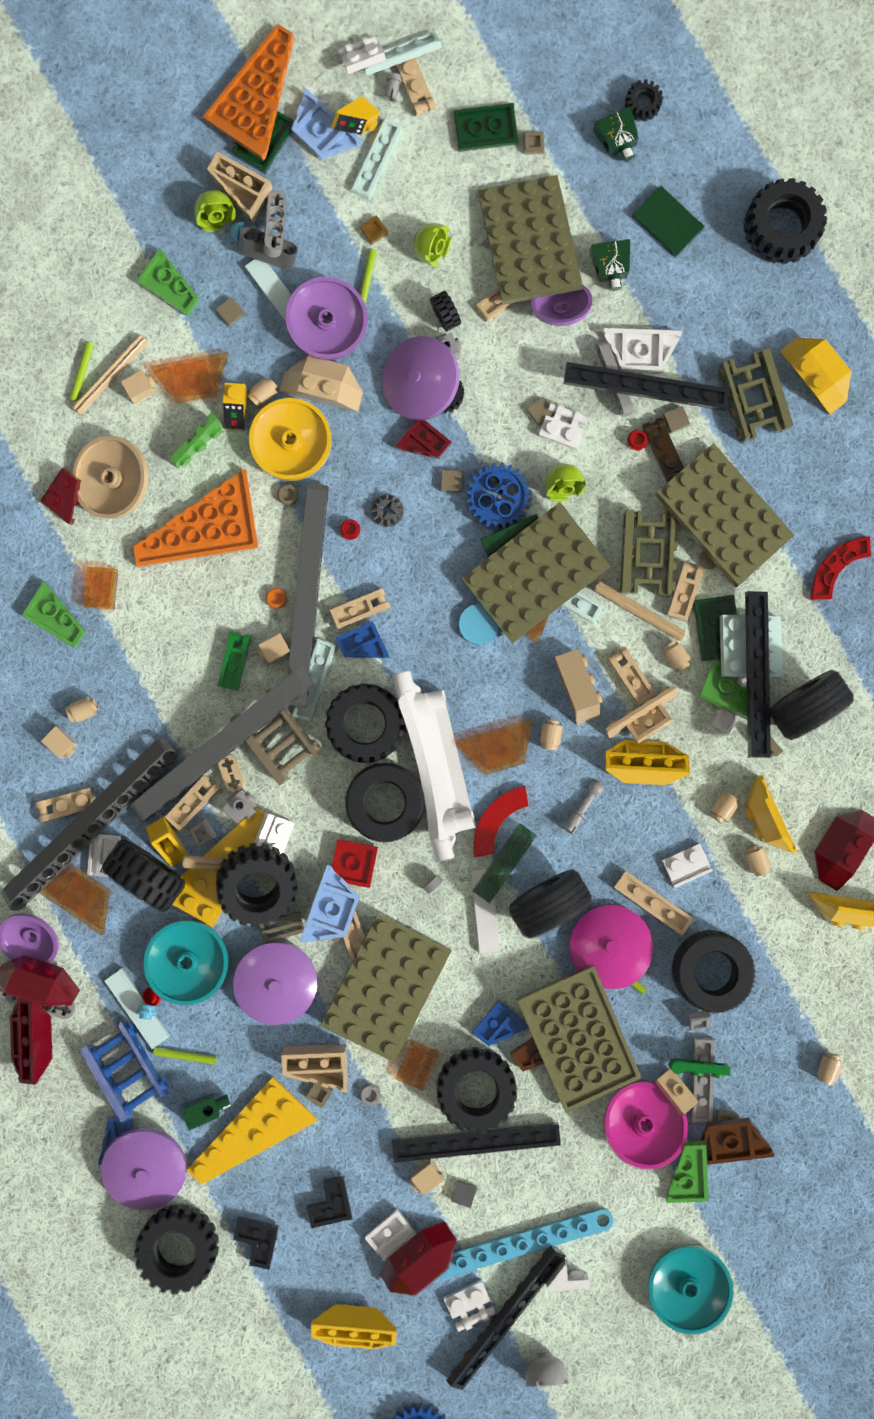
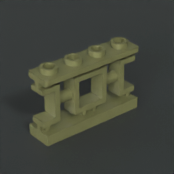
[718,348,794,443]
[620,509,679,597]

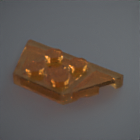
[150,352,229,404]
[455,719,532,775]
[39,867,111,936]

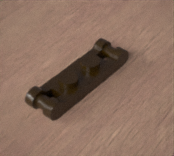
[642,417,684,483]

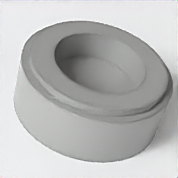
[423,875,443,894]
[360,1084,381,1106]

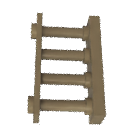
[229,689,322,785]

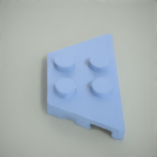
[292,88,363,160]
[299,865,360,943]

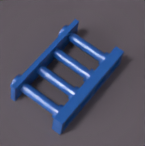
[79,1021,169,1123]

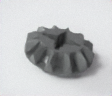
[371,494,404,527]

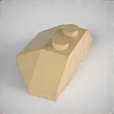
[279,356,363,412]

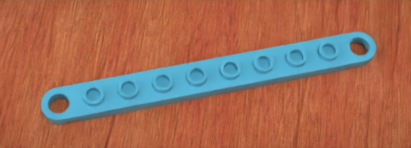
[433,1208,613,1282]

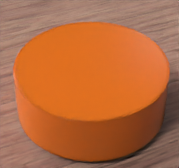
[266,588,287,609]

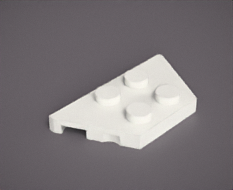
[603,328,682,372]

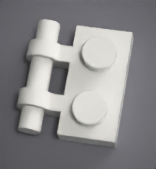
[337,35,386,74]
[538,403,589,450]
[444,1279,497,1332]

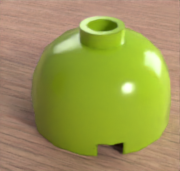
[193,190,236,232]
[413,223,451,267]
[544,463,587,502]

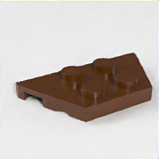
[700,1117,775,1165]

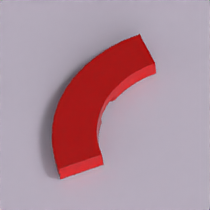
[810,536,871,601]
[473,786,529,857]

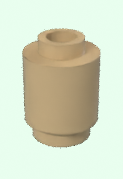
[247,378,277,408]
[662,640,691,671]
[65,696,99,723]
[539,720,563,750]
[711,791,740,823]
[744,844,771,877]
[817,1052,844,1086]

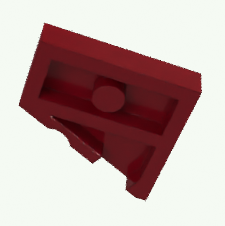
[40,468,81,525]

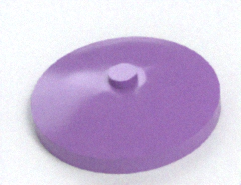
[286,277,368,360]
[382,336,460,420]
[233,941,317,1025]
[101,1128,187,1210]

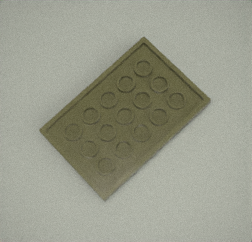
[478,175,583,305]
[654,443,794,587]
[462,502,611,644]
[320,912,452,1063]
[516,964,641,1113]

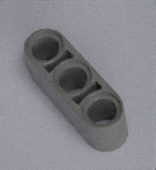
[237,227,298,270]

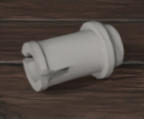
[384,73,402,102]

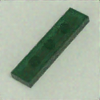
[472,823,537,903]

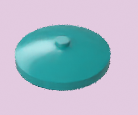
[144,920,229,1005]
[648,1245,734,1335]

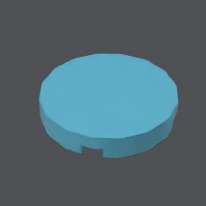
[459,604,499,645]

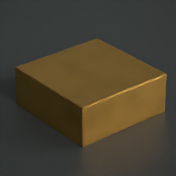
[360,215,388,245]

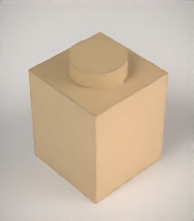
[121,370,156,404]
[258,633,290,665]
[41,726,78,759]
[410,1159,444,1196]

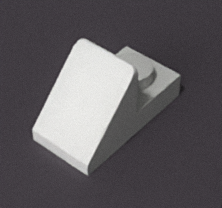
[546,1259,590,1292]

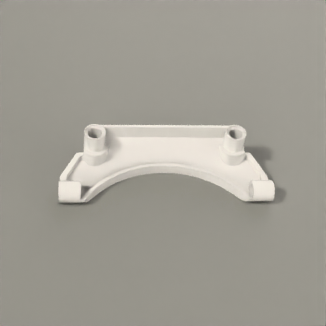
[392,671,476,862]

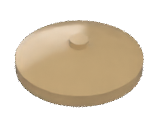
[72,436,149,519]

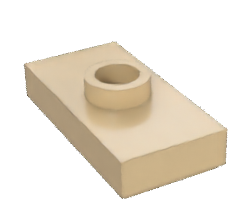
[655,1069,698,1116]

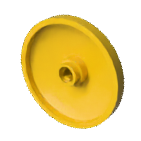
[249,398,332,481]

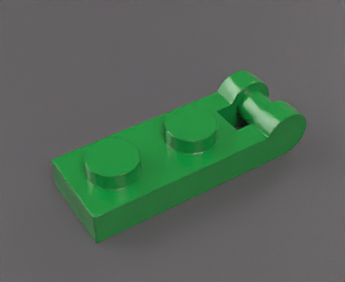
[217,631,251,691]
[668,1058,731,1078]

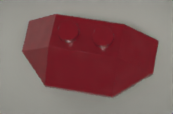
[814,810,874,891]
[0,955,80,1006]
[10,998,53,1085]
[380,1221,457,1296]

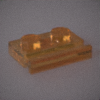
[83,566,118,611]
[395,1040,439,1092]

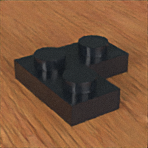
[307,1175,353,1228]
[233,1217,279,1270]

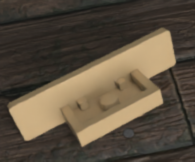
[605,685,678,744]

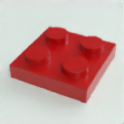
[332,839,378,888]

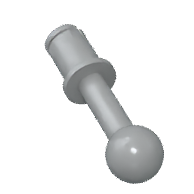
[562,780,604,835]

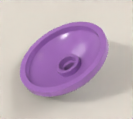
[531,285,592,326]
[0,913,59,963]

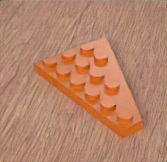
[203,24,295,161]
[133,469,259,568]

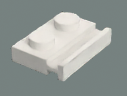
[254,813,295,854]
[87,834,121,877]
[662,843,712,888]
[365,1208,417,1261]

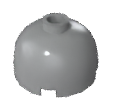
[525,1352,568,1387]

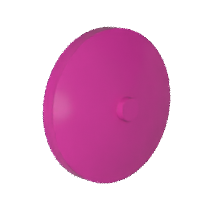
[569,905,653,989]
[603,1082,688,1170]

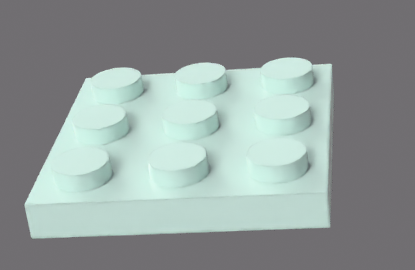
[720,615,783,679]

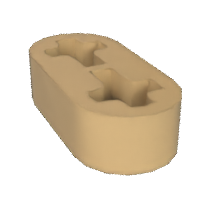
[218,755,245,792]

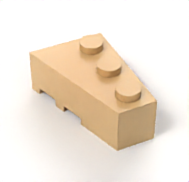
[207,151,273,225]
[555,649,602,725]
[281,1044,348,1093]

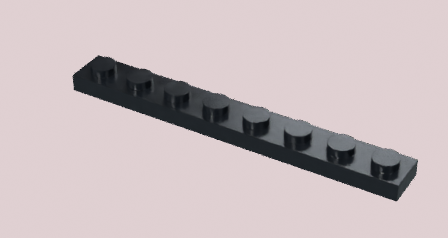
[563,362,729,411]
[745,591,771,758]
[392,1122,561,1163]
[446,1246,566,1390]

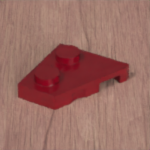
[395,420,452,459]

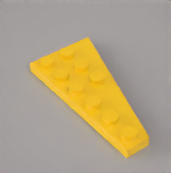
[172,808,265,927]
[186,1076,318,1185]

